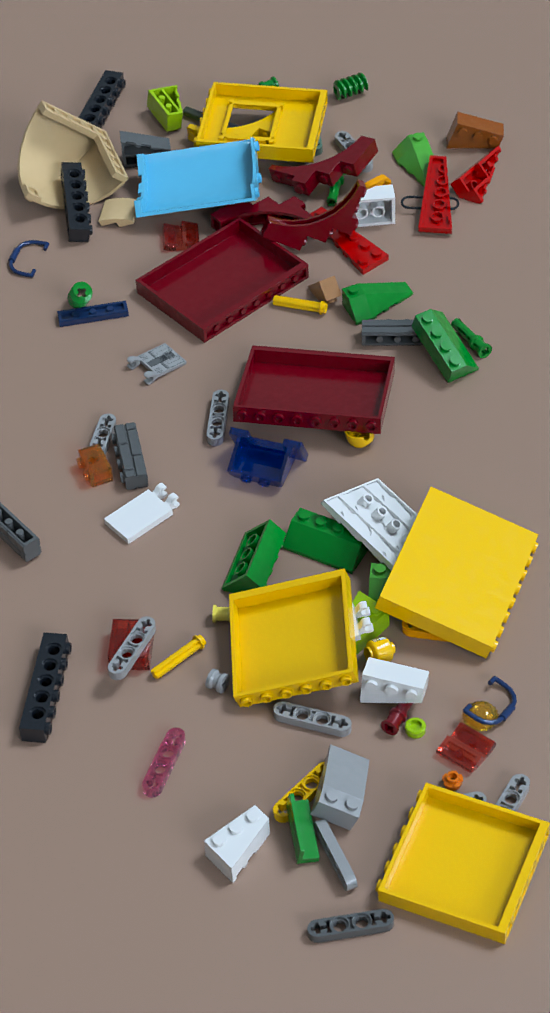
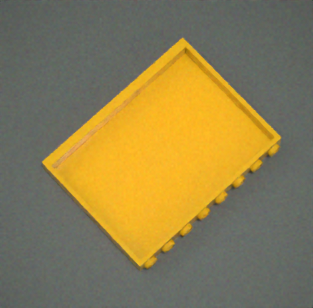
[375,487,539,658]

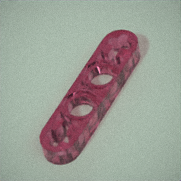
[142,727,186,798]

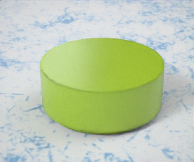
[405,717,426,739]

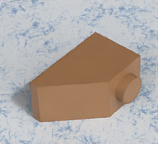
[308,276,342,304]

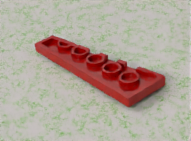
[418,155,452,234]
[310,207,389,275]

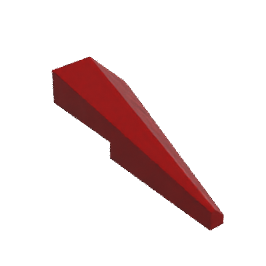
[450,145,501,204]

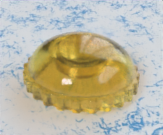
[463,701,499,731]

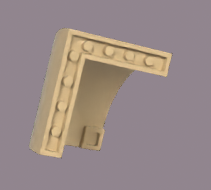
[18,100,128,209]

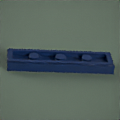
[57,301,129,327]

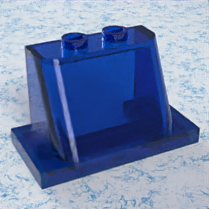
[227,427,309,487]

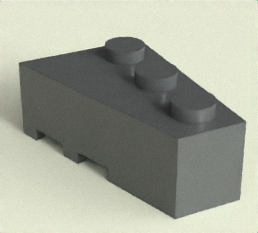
[119,131,171,169]

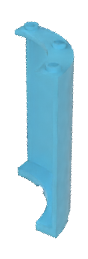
[134,137,262,218]

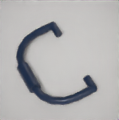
[8,240,49,278]
[463,676,517,725]

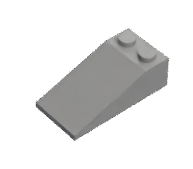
[311,744,369,830]

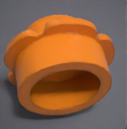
[442,771,463,791]

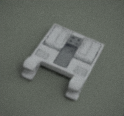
[127,343,186,385]

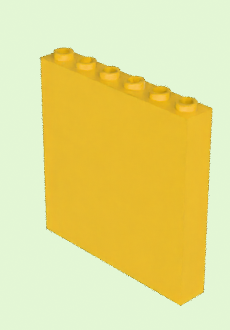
[229,568,359,707]
[376,783,550,944]

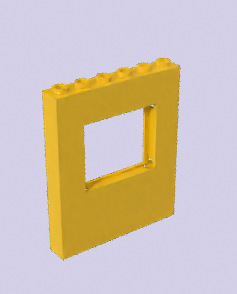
[194,82,328,163]

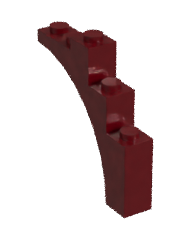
[269,136,378,196]
[261,179,367,251]
[211,196,313,231]

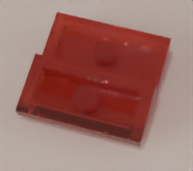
[162,221,199,251]
[436,722,496,773]

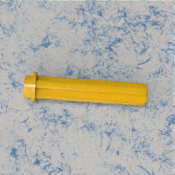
[273,295,328,315]
[151,635,206,679]

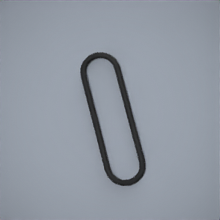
[401,196,459,210]

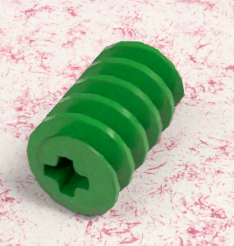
[333,73,368,101]
[67,282,93,308]

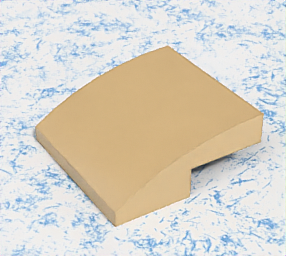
[99,198,136,227]

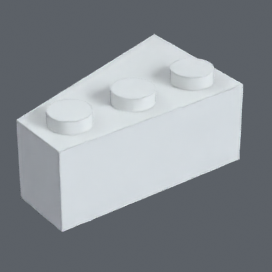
[360,657,429,703]
[204,805,270,883]

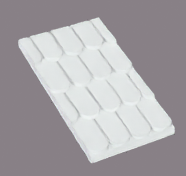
[321,478,418,571]

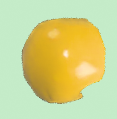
[345,431,374,448]

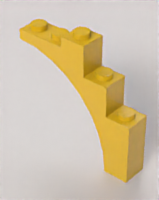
[187,111,276,144]

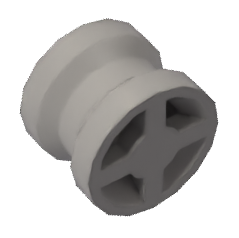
[205,669,230,693]

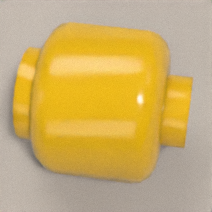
[364,637,396,662]

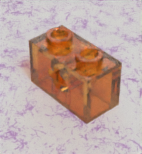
[76,444,113,487]

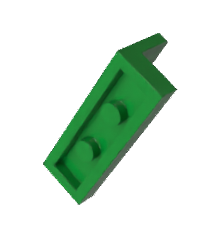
[286,793,320,864]

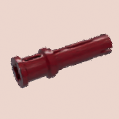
[381,703,413,735]

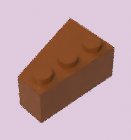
[447,111,504,148]

